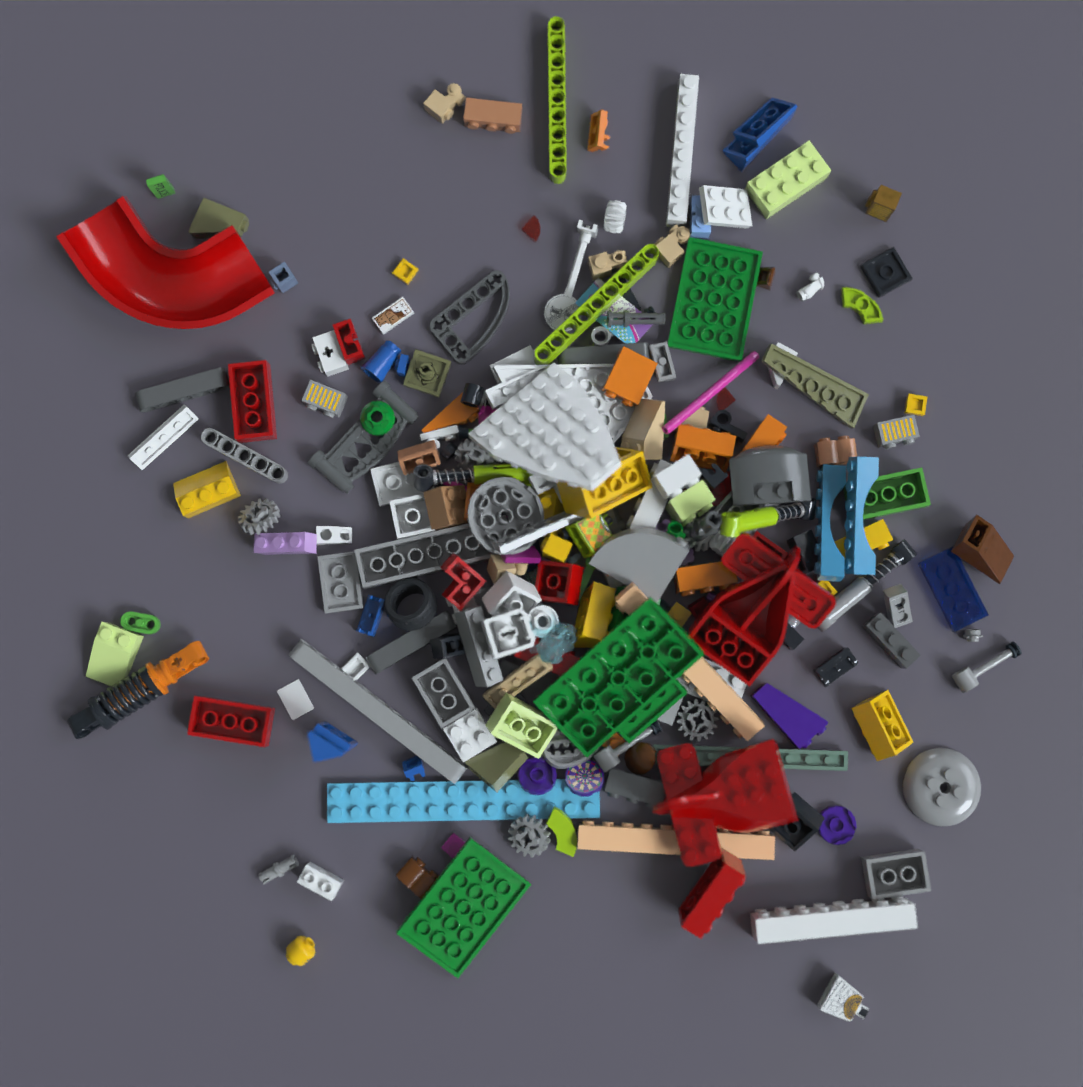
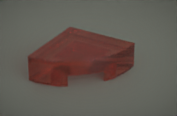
[522,215,541,243]
[716,387,736,410]

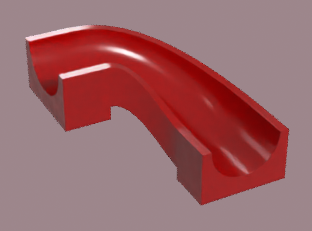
[56,196,275,329]

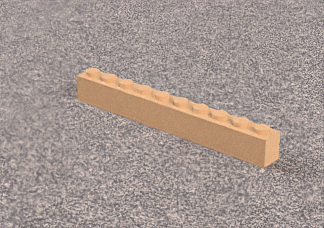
[615,581,765,741]
[577,820,775,860]

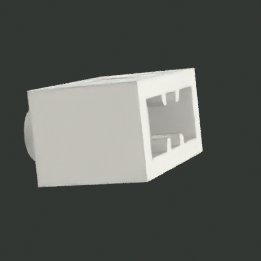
[311,330,349,376]
[297,862,344,901]

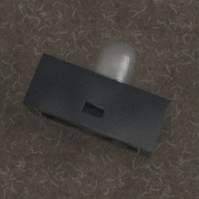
[783,615,804,650]

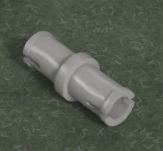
[258,855,299,884]

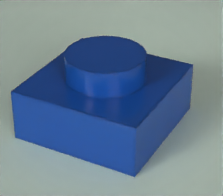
[395,354,410,377]

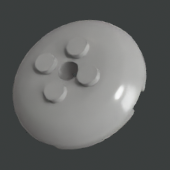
[467,477,544,555]
[903,748,981,826]

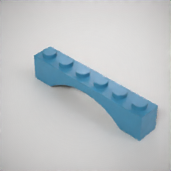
[844,456,879,575]
[814,464,846,582]

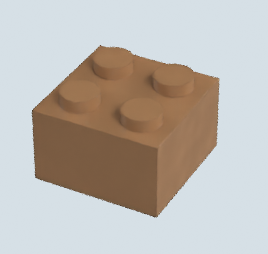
[423,485,468,530]

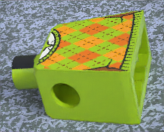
[565,514,613,558]

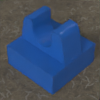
[402,756,425,781]

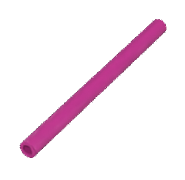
[662,351,759,435]

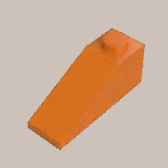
[421,392,480,433]

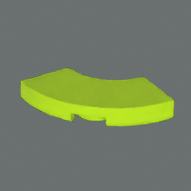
[841,287,883,324]
[546,806,577,857]

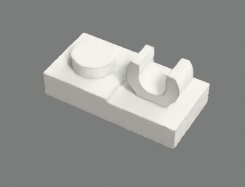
[420,425,459,449]

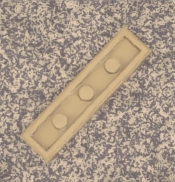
[483,652,553,709]

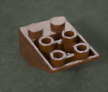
[951,515,1014,584]

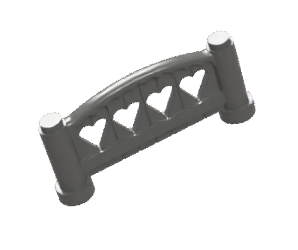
[307,380,419,494]

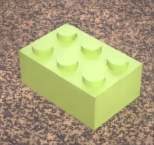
[665,480,715,527]
[485,693,558,759]

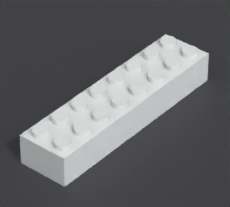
[750,895,917,944]

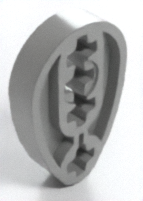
[543,730,599,769]

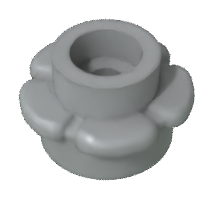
[963,629,983,642]

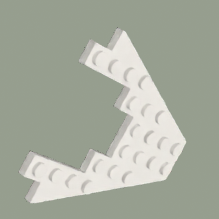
[484,364,653,503]

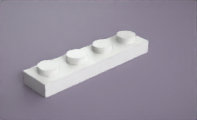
[128,404,199,470]

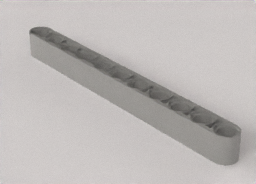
[289,639,467,784]

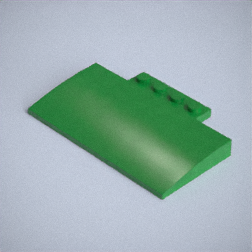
[533,596,705,757]

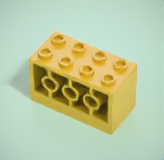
[556,447,653,519]

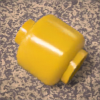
[286,936,315,966]

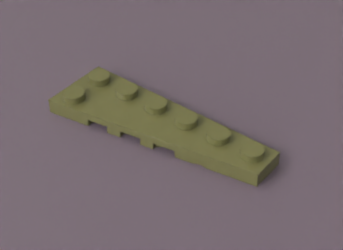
[761,344,869,429]

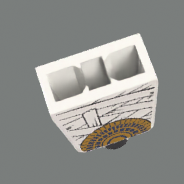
[817,973,869,1021]

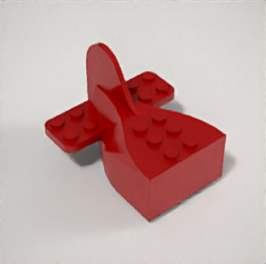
[688,532,836,687]
[652,739,798,867]

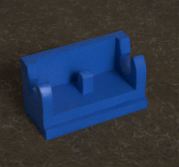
[356,595,384,637]

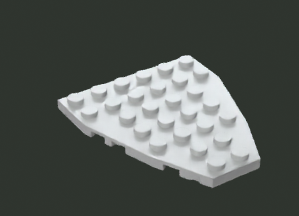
[468,363,621,491]

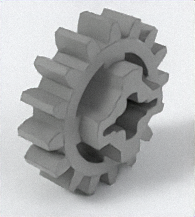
[454,439,496,470]
[238,498,280,535]
[676,699,719,741]
[508,814,551,858]

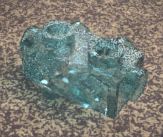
[530,622,577,664]

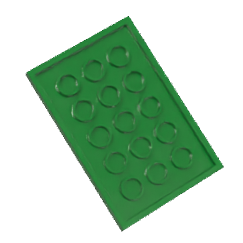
[668,237,763,362]
[396,837,531,978]

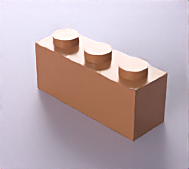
[464,98,522,134]

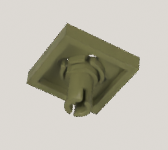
[403,349,452,398]

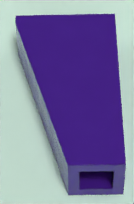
[750,683,828,749]

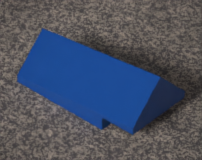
[722,97,797,172]
[308,722,359,762]

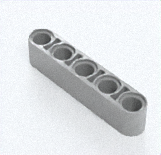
[201,428,288,484]

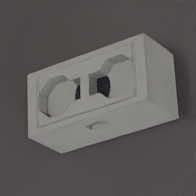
[883,584,913,628]

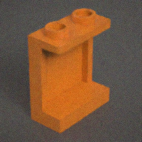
[601,346,658,407]

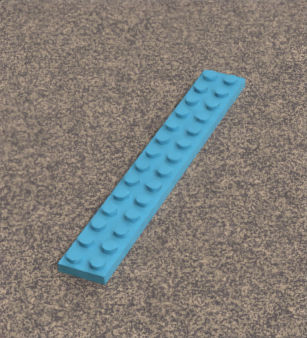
[327,779,600,823]

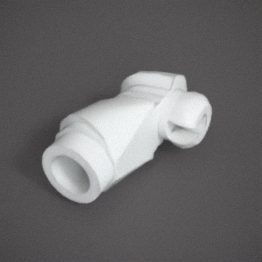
[796,273,824,301]

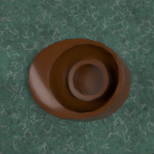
[625,742,657,775]

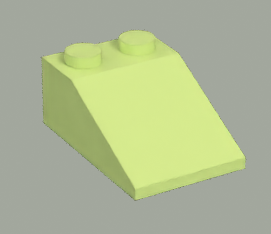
[86,622,144,686]

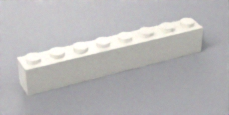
[666,74,699,227]

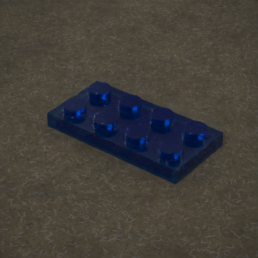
[918,546,989,632]

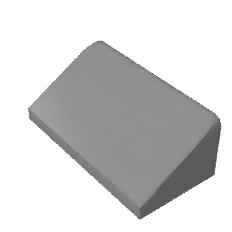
[648,341,676,382]

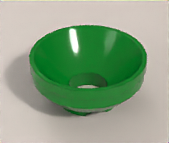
[360,401,395,436]

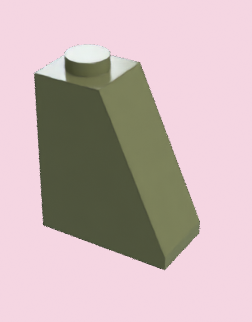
[188,198,249,239]
[465,742,528,793]

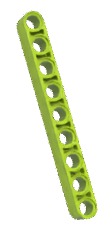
[548,16,567,184]
[534,244,659,365]

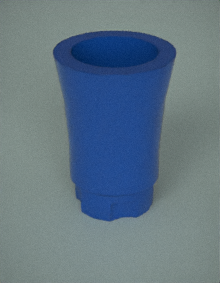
[361,340,401,383]

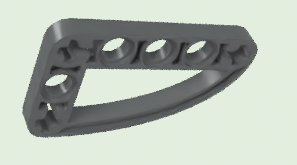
[430,270,510,365]

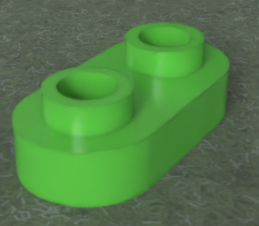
[120,611,161,634]

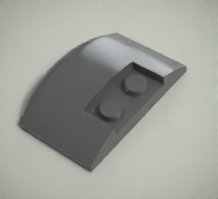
[729,445,811,506]

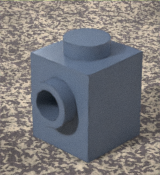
[269,262,298,293]

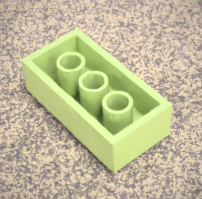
[745,140,831,219]

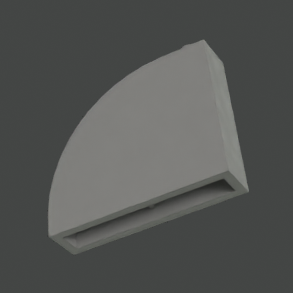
[589,528,689,602]

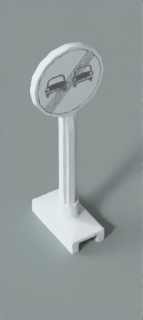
[544,220,598,332]

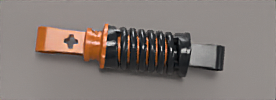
[67,641,209,739]

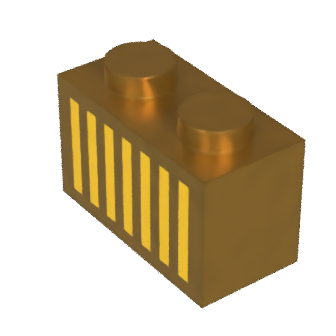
[865,185,902,222]

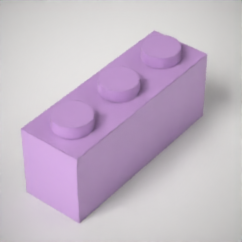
[254,532,317,555]

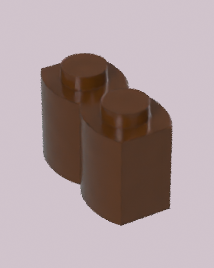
[395,856,439,899]

